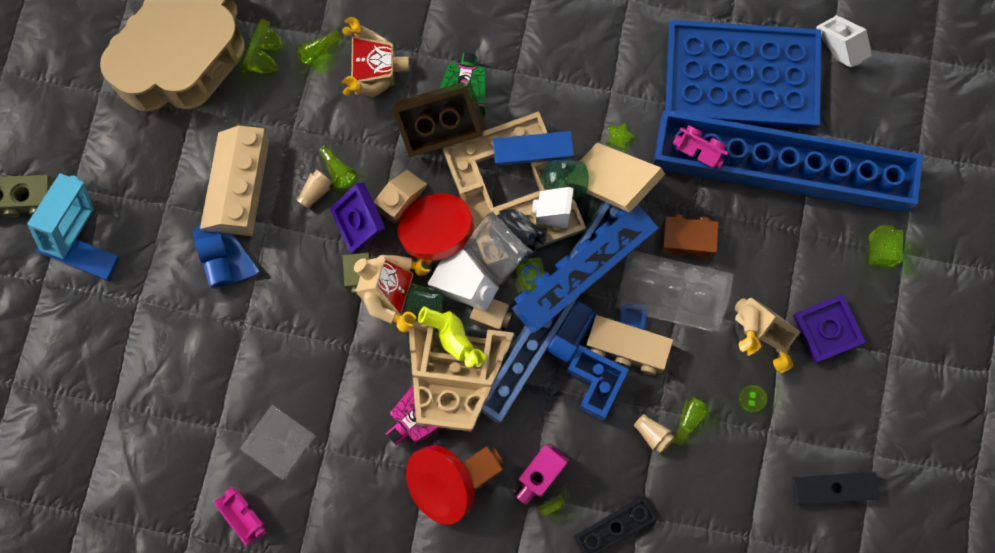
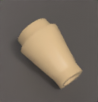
[296,169,333,209]
[634,414,675,454]

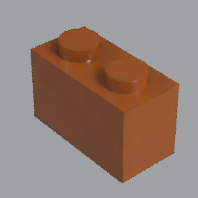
[660,214,718,258]
[463,446,504,491]

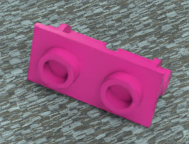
[673,125,728,168]
[213,487,266,546]

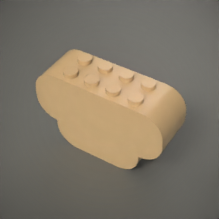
[100,0,245,111]

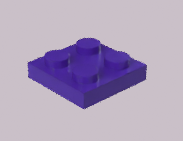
[330,183,385,254]
[792,294,866,364]

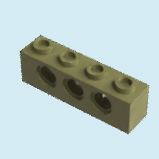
[0,175,54,217]

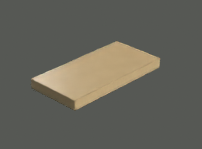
[564,143,665,213]

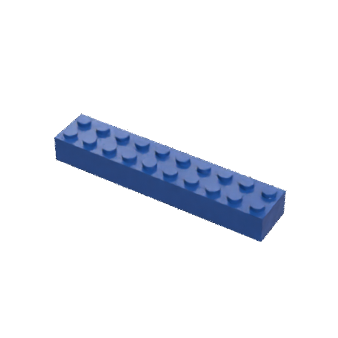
[653,110,923,213]

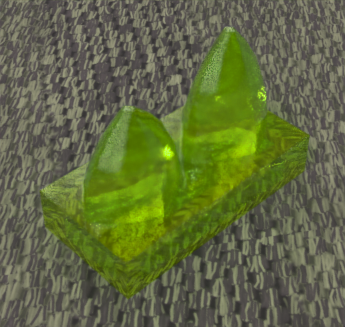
[239,18,283,74]

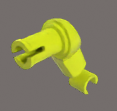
[418,306,486,367]

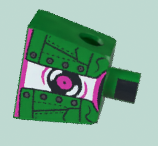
[440,53,486,116]

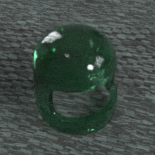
[542,159,589,200]
[405,283,446,321]

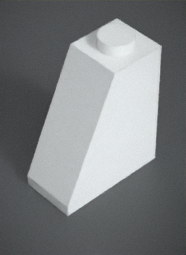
[428,247,498,311]

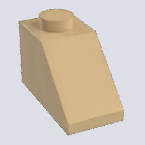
[373,170,428,225]

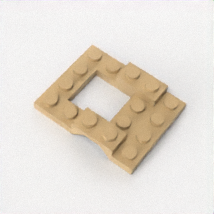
[442,111,586,267]

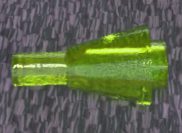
[297,29,341,66]
[319,146,356,188]
[673,397,709,447]

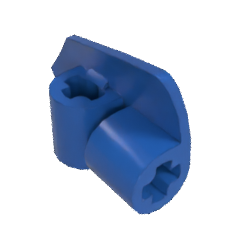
[193,222,259,289]

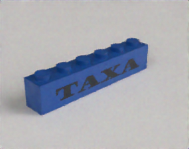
[511,204,658,333]

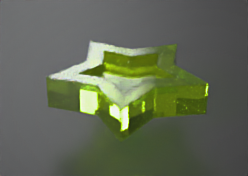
[606,122,635,151]

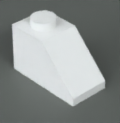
[816,16,872,67]
[532,187,573,228]

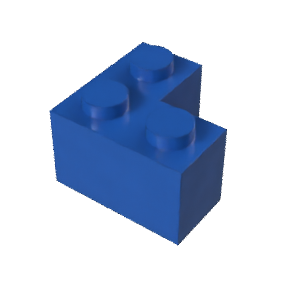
[566,345,629,421]

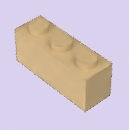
[585,315,673,376]

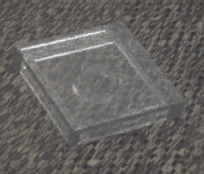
[463,211,529,286]
[240,405,316,480]

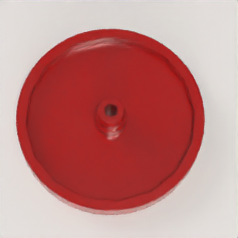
[397,193,474,260]
[406,445,474,525]

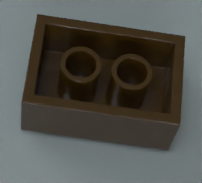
[392,80,486,158]

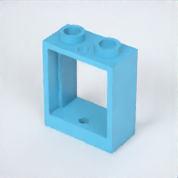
[27,173,94,259]

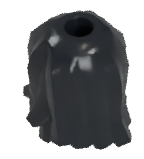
[490,209,547,265]

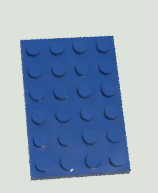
[665,20,821,128]

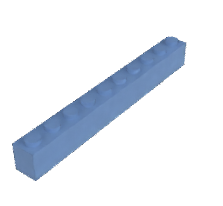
[481,201,621,422]

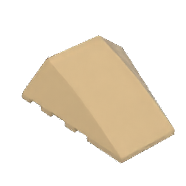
[409,321,514,431]

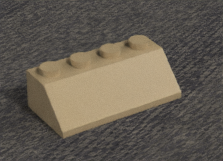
[200,126,270,236]

